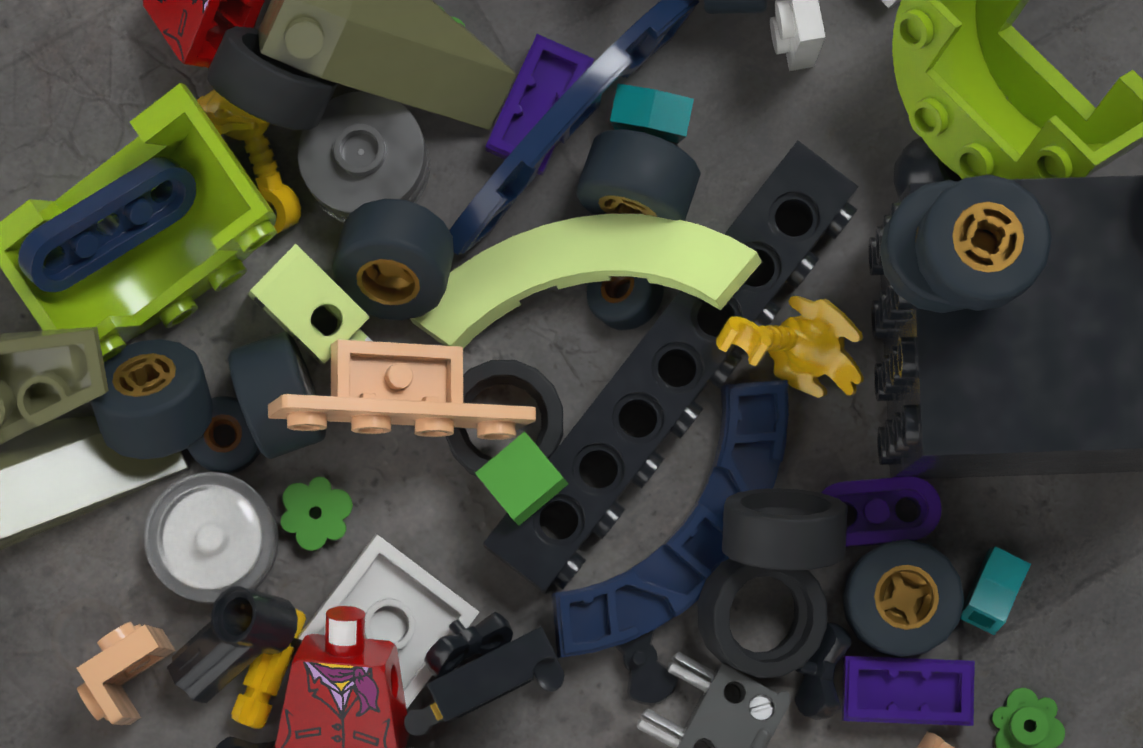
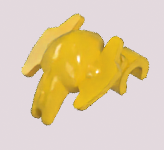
[197,89,301,234]
[716,296,864,398]

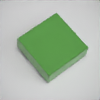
[475,431,569,526]

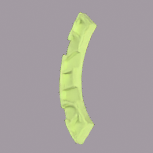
[410,214,762,349]

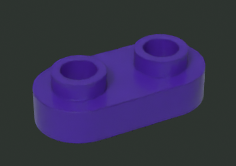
[821,476,942,547]

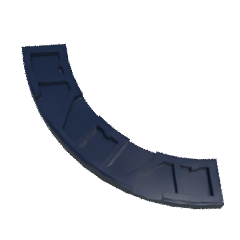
[449,0,699,255]
[552,380,789,658]

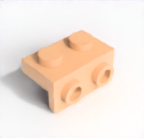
[77,622,176,725]

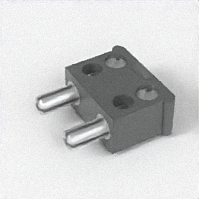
[637,652,791,748]

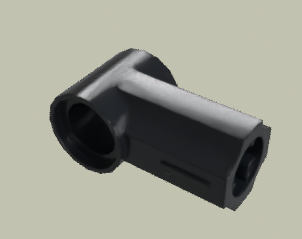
[167,586,298,703]

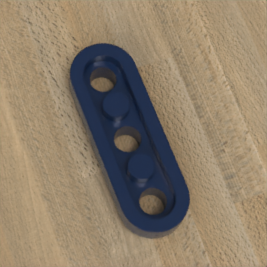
[18,157,196,292]

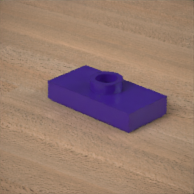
[485,34,594,176]
[842,656,975,726]

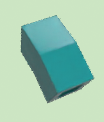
[610,83,694,143]
[960,546,1031,635]

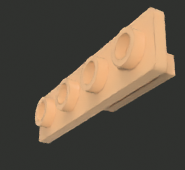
[268,339,536,440]

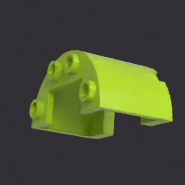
[892,0,1143,179]
[0,83,277,362]

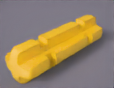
[231,609,306,729]

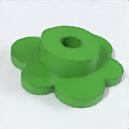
[280,477,353,551]
[991,688,1065,748]

